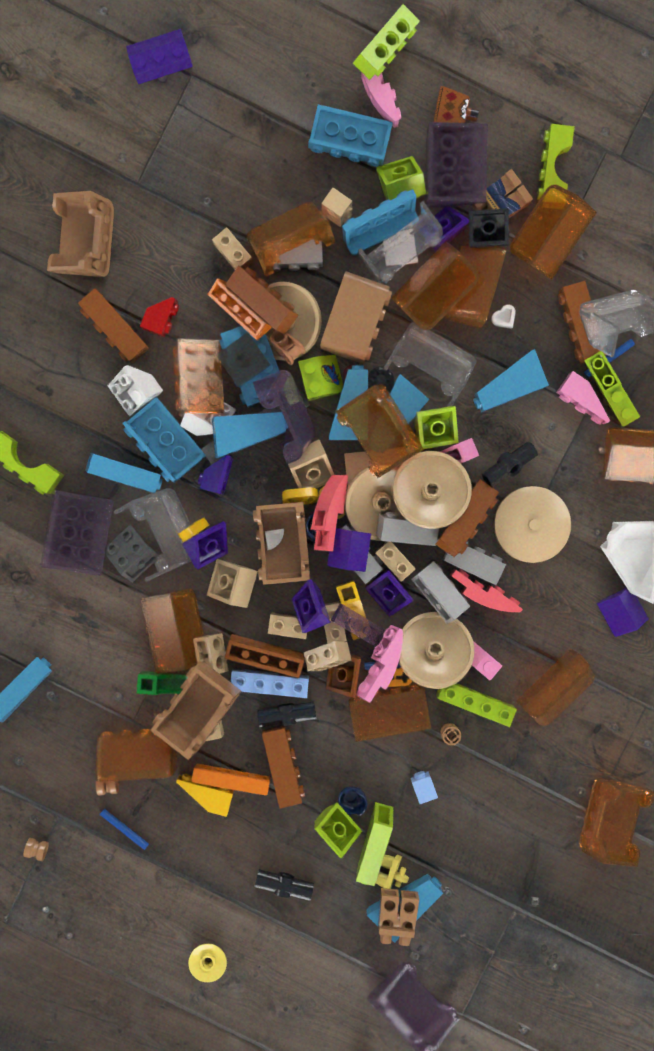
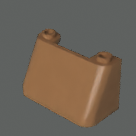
[47,191,114,277]

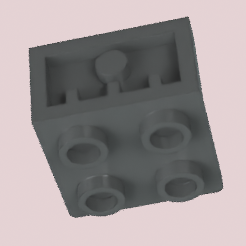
[103,525,160,583]

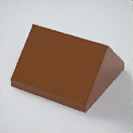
[326,654,361,698]

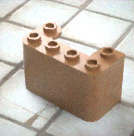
[320,271,393,365]
[253,502,310,585]
[151,662,241,760]

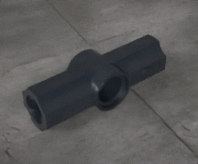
[482,442,538,487]
[257,702,317,727]
[255,869,314,901]

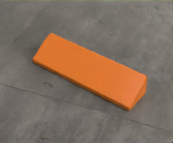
[207,279,272,340]
[192,763,271,795]

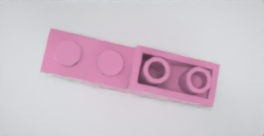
[361,72,401,128]
[356,625,403,703]

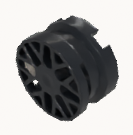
[368,366,394,395]

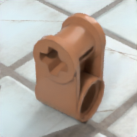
[270,330,306,365]

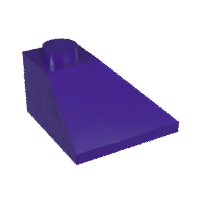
[198,455,233,495]

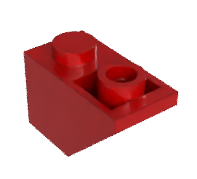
[140,297,179,338]

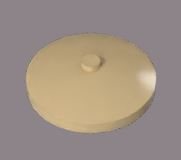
[266,282,322,361]
[393,451,472,529]
[344,464,403,541]
[493,486,571,563]
[399,612,474,689]

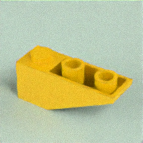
[336,580,371,640]
[176,774,234,817]

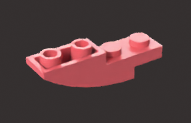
[311,475,348,552]
[450,569,523,612]

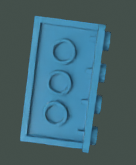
[308,104,393,167]
[342,189,419,256]
[219,326,287,408]
[122,397,206,483]

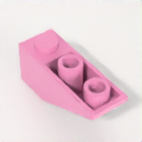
[556,371,610,425]

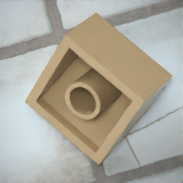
[284,440,334,488]
[207,559,258,608]

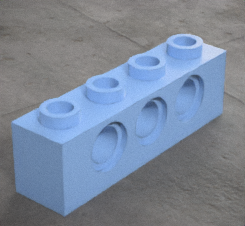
[231,668,309,698]

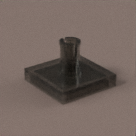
[216,332,270,388]

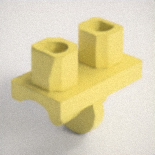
[376,855,409,889]

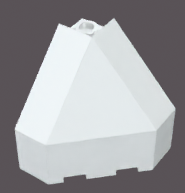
[600,521,654,604]

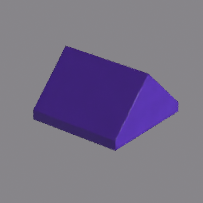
[418,205,469,253]
[182,521,228,570]
[327,528,371,572]
[365,569,413,617]
[292,579,331,633]
[596,587,649,637]

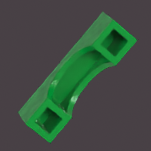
[136,671,188,695]

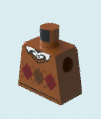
[432,86,479,130]

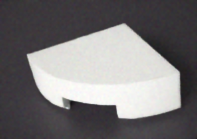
[265,529,284,550]

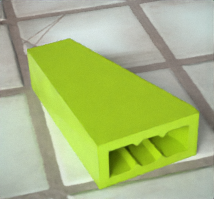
[356,802,393,886]

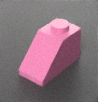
[440,438,479,463]
[472,641,502,680]

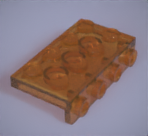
[173,339,224,416]
[348,684,431,742]

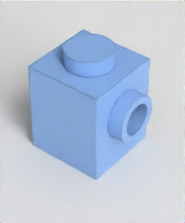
[411,771,438,804]

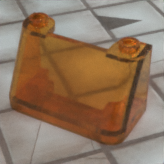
[246,202,335,277]
[336,384,423,479]
[579,778,654,867]

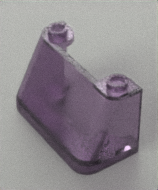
[253,370,316,465]
[367,962,459,1051]

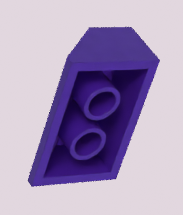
[126,29,193,84]

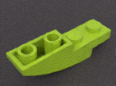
[584,350,640,427]

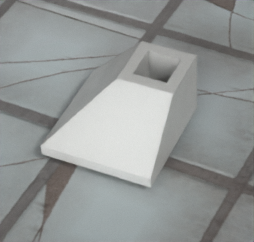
[108,365,163,417]
[180,390,236,436]

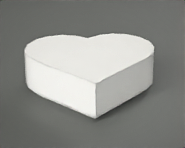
[491,305,515,329]

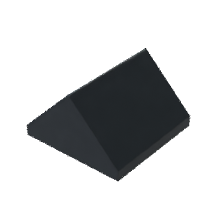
[469,208,509,248]

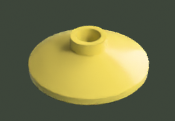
[188,943,227,982]

